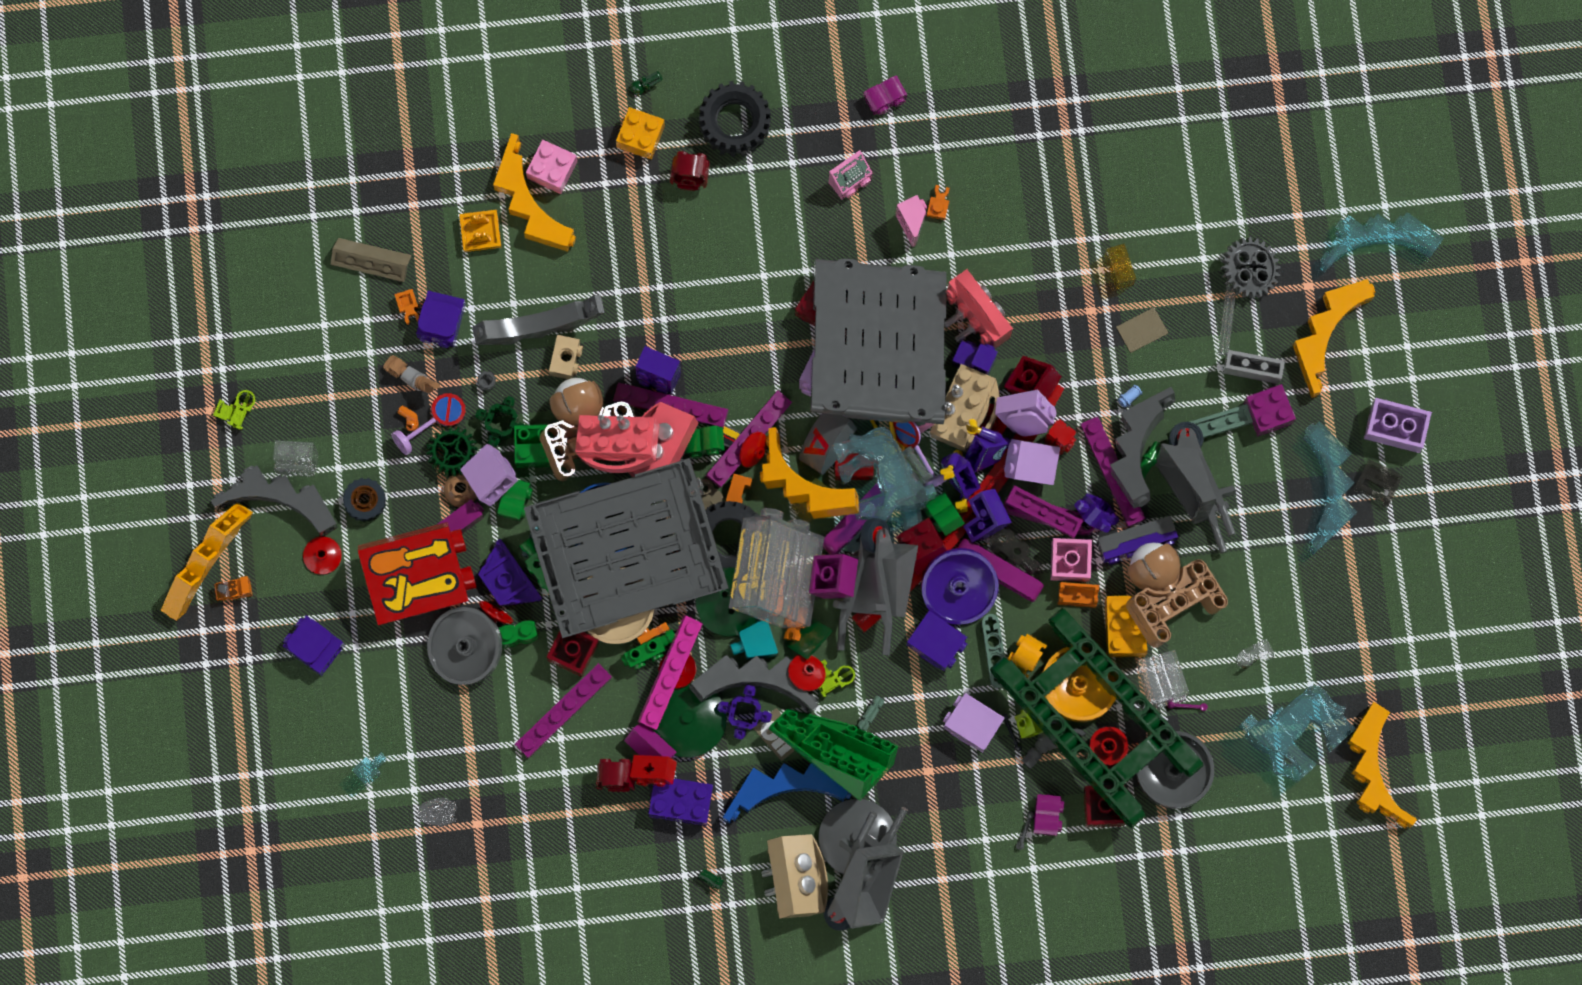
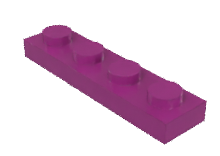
[1005,485,1083,539]

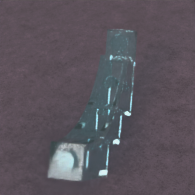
[1303,421,1357,554]

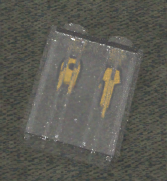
[729,508,824,628]

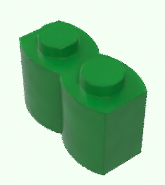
[684,426,724,459]
[497,479,533,522]
[925,492,965,536]
[498,620,538,648]

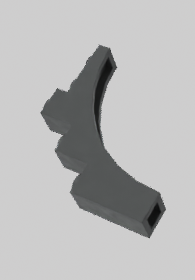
[211,465,338,537]
[689,655,818,714]

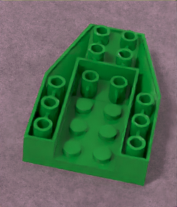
[769,709,898,801]

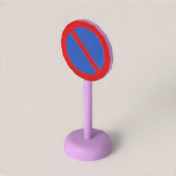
[391,393,466,455]
[893,422,946,491]

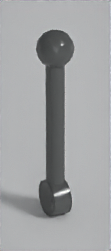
[1016,811,1035,850]

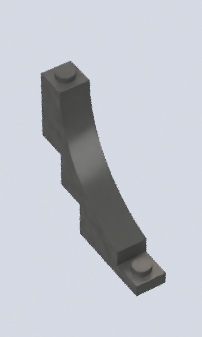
[472,295,605,345]
[1110,387,1175,509]

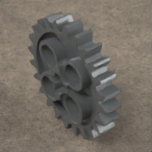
[1220,237,1280,299]

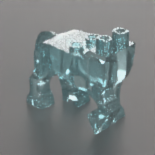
[832,427,937,522]
[1240,685,1356,783]

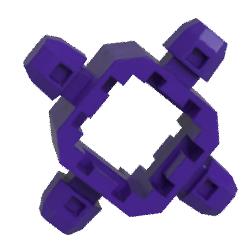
[1074,493,1119,533]
[717,685,772,739]

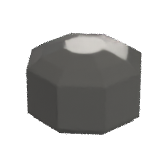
[477,371,496,391]

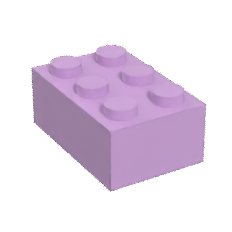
[1364,398,1432,453]

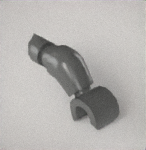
[1021,729,1086,769]

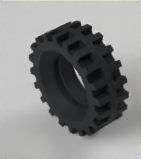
[699,81,771,157]
[705,501,767,571]

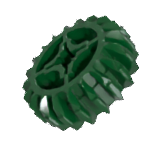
[426,426,478,477]

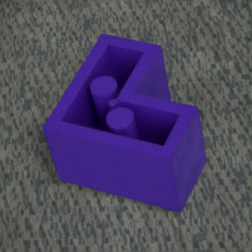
[952,341,998,375]
[964,489,1012,543]

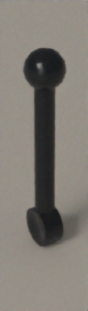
[1002,714,1022,751]

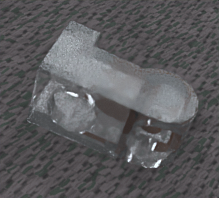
[1236,638,1275,669]

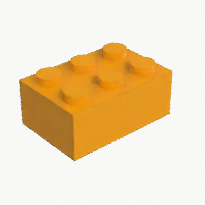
[1105,596,1147,657]

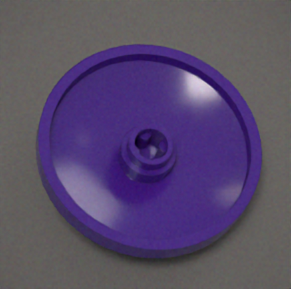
[921,548,999,625]

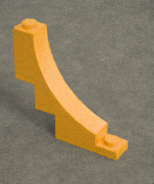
[493,133,576,252]
[1292,279,1375,398]
[161,502,253,621]

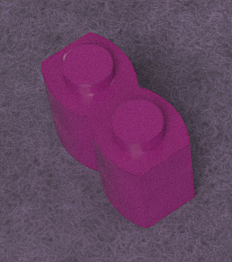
[863,75,907,115]
[1033,794,1064,836]

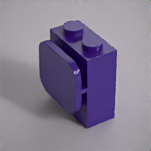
[416,291,466,348]
[906,611,968,671]
[283,615,345,676]

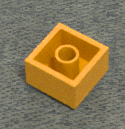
[616,107,665,160]

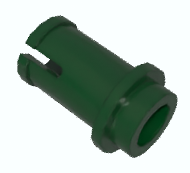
[698,868,724,890]

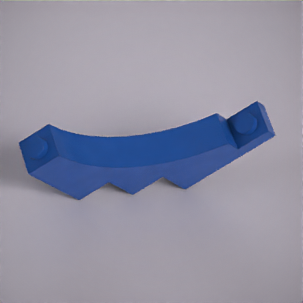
[723,763,852,824]

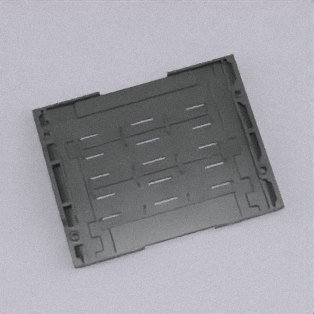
[810,258,946,425]
[524,458,729,638]

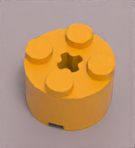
[1007,634,1047,679]

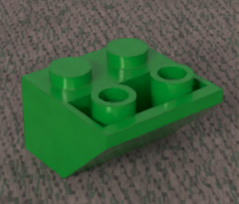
[514,425,554,468]

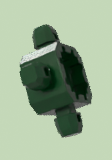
[475,396,526,448]

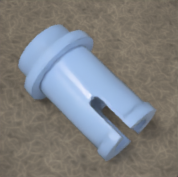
[1118,385,1142,408]

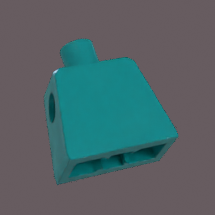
[730,618,778,661]

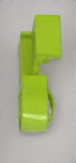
[213,390,256,430]
[819,659,855,697]

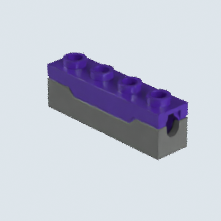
[1096,516,1178,564]

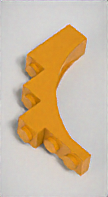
[760,427,859,519]
[1347,702,1417,828]

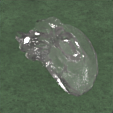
[418,798,457,827]

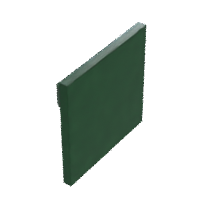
[785,616,833,660]

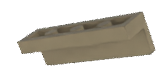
[331,238,411,282]

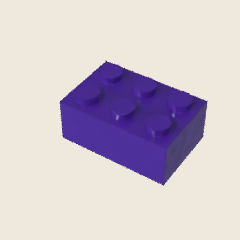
[635,346,681,395]
[649,779,713,826]

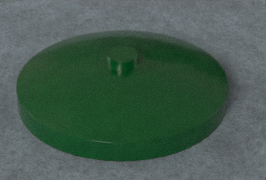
[651,681,727,758]

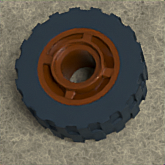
[343,478,386,522]

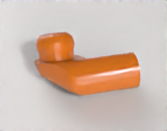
[398,405,419,431]

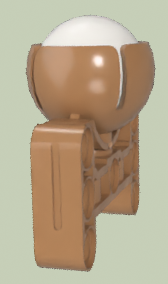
[540,378,633,481]
[1126,542,1228,648]

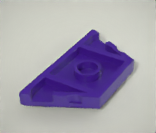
[478,539,542,607]

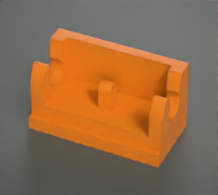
[1058,582,1099,608]

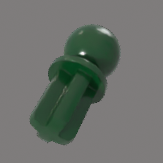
[630,71,663,95]

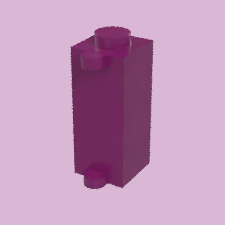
[436,499,484,534]
[624,723,677,758]

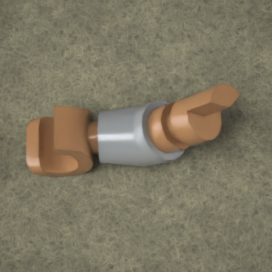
[383,355,441,393]

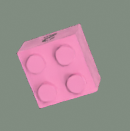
[526,140,577,194]
[1050,538,1092,582]

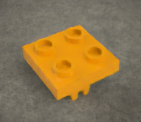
[459,210,502,252]

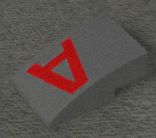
[799,413,857,475]

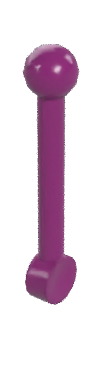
[1167,701,1208,711]

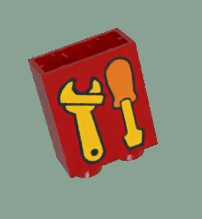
[358,522,477,625]

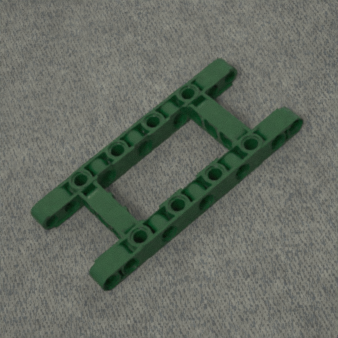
[990,608,1204,828]

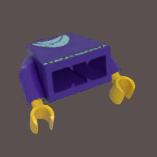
[953,419,1010,472]
[940,452,981,513]

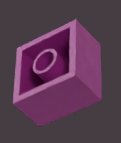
[1244,384,1296,437]
[809,554,858,599]

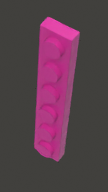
[638,615,703,730]

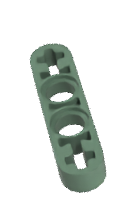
[982,614,1005,689]

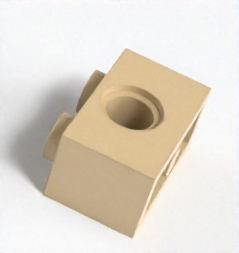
[549,335,583,379]

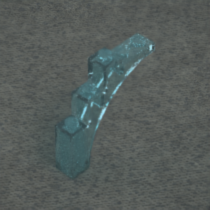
[1320,212,1444,272]

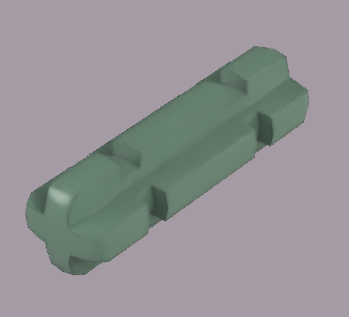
[857,696,884,731]

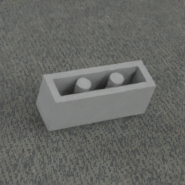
[1223,350,1285,384]

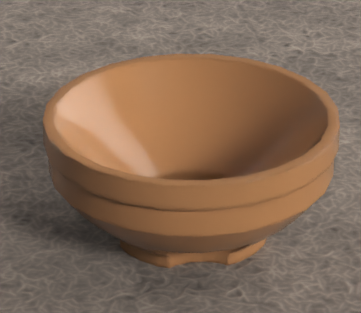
[444,473,477,508]

